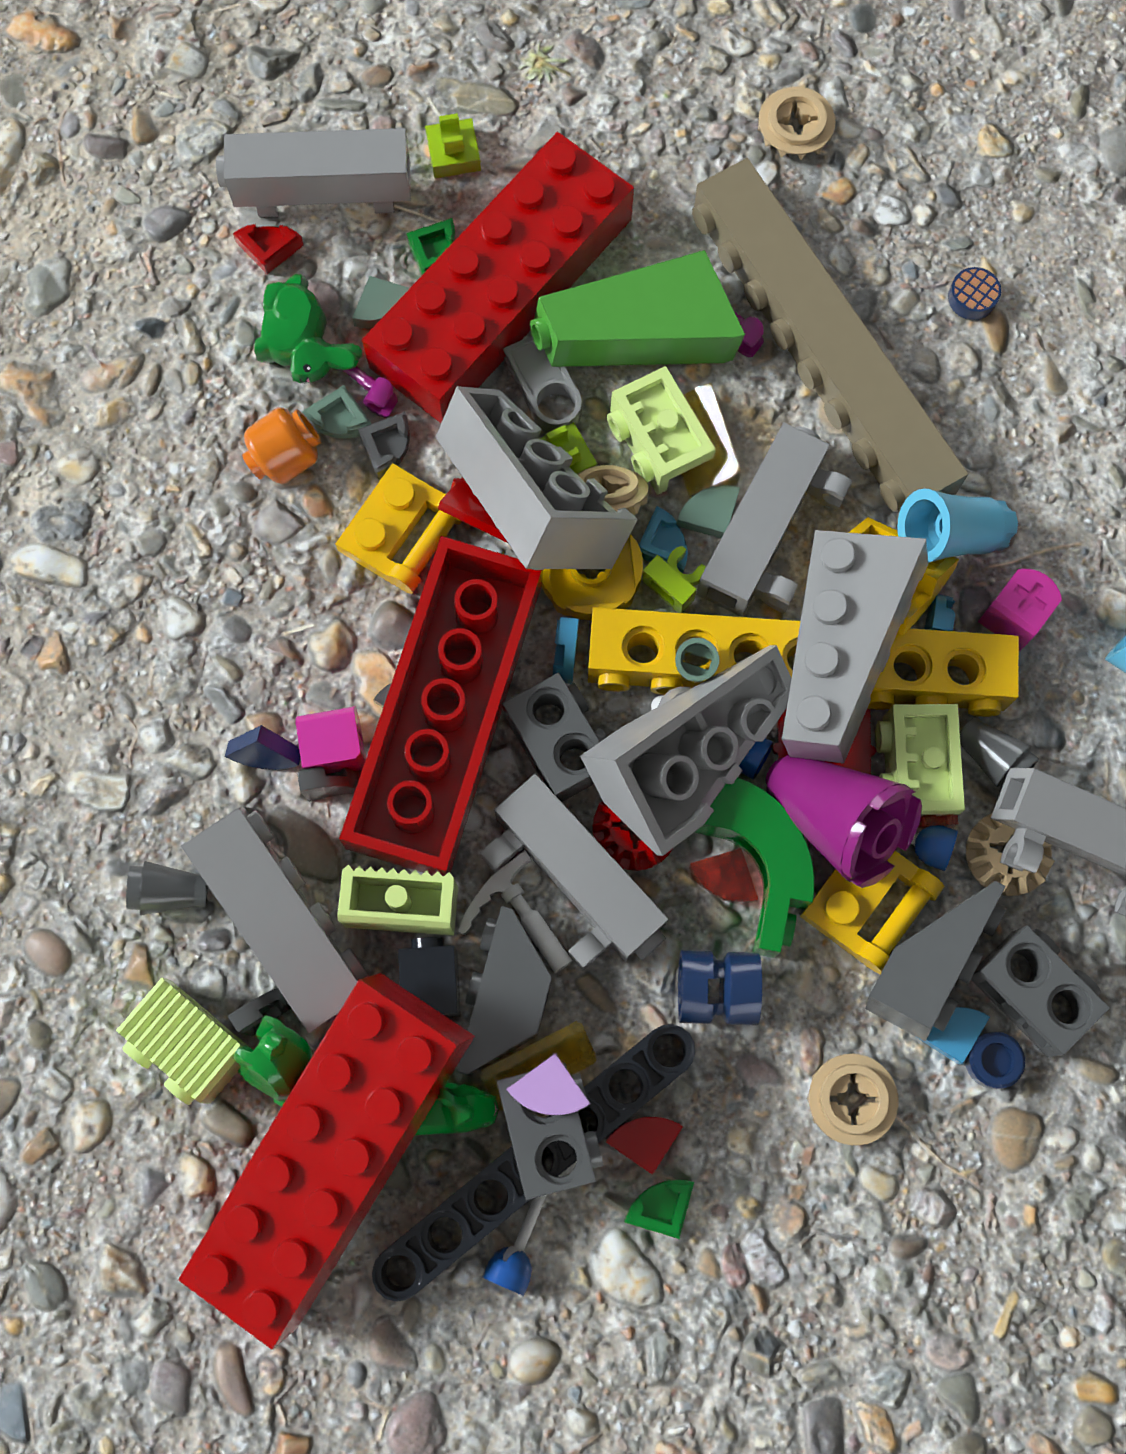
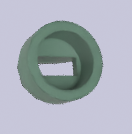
[675,638,719,682]

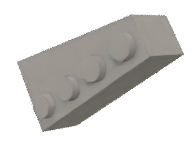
[436,386,638,570]
[782,530,928,763]
[181,807,368,1033]

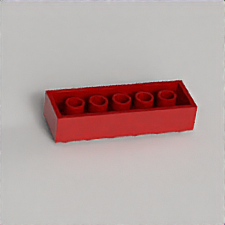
[362,131,634,423]
[339,536,543,877]
[178,973,475,1350]

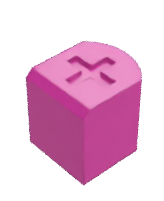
[978,569,1062,652]
[296,706,366,774]

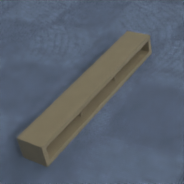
[692,157,968,512]

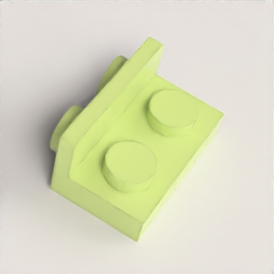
[607,366,716,495]
[875,704,965,815]

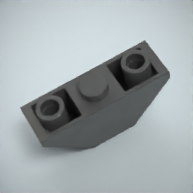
[457,906,552,1076]

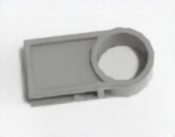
[503,336,582,433]

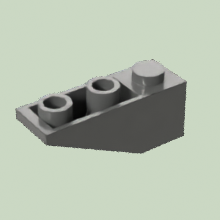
[865,881,1007,1042]

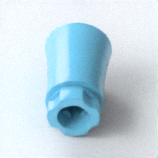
[897,489,1018,563]

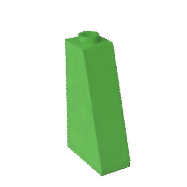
[530,250,745,367]

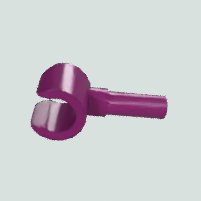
[734,311,764,358]
[343,366,398,418]

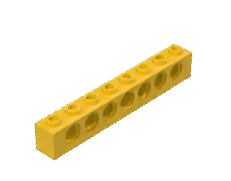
[588,607,1019,717]

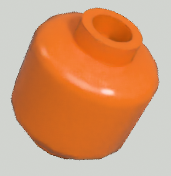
[242,407,321,484]

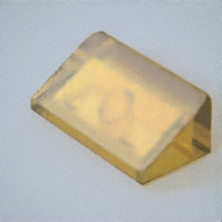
[681,382,741,499]
[480,1021,597,1111]

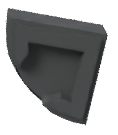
[358,412,410,480]
[297,767,359,801]
[228,988,291,1036]

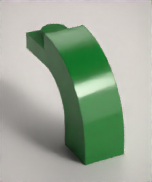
[694,777,814,958]

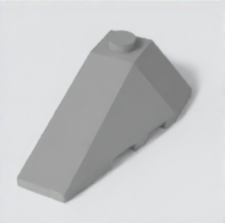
[580,645,791,856]

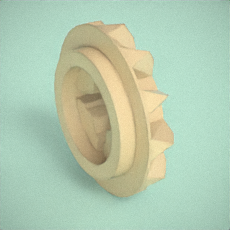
[758,87,835,160]
[577,465,648,515]
[966,813,1055,896]
[807,1054,899,1146]

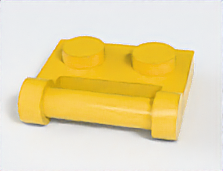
[335,463,462,594]
[800,851,945,974]

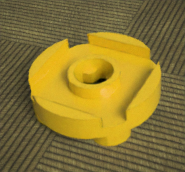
[542,534,643,620]

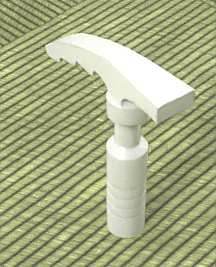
[459,851,573,973]

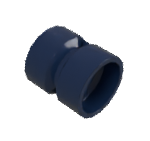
[678,950,762,1026]

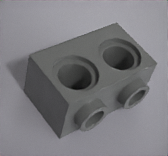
[502,672,607,802]
[971,925,1110,1057]
[497,1063,604,1200]

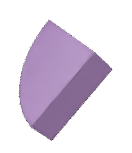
[507,1054,590,1115]

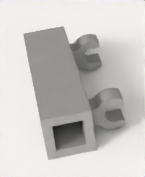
[216,128,411,218]
[696,422,852,617]
[991,768,1126,916]
[480,774,669,970]

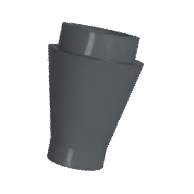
[960,716,1039,787]
[126,861,208,915]

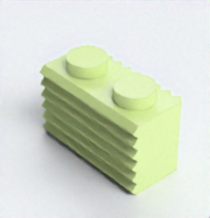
[338,865,458,935]
[116,977,253,1105]

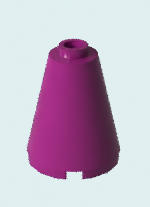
[766,755,922,888]

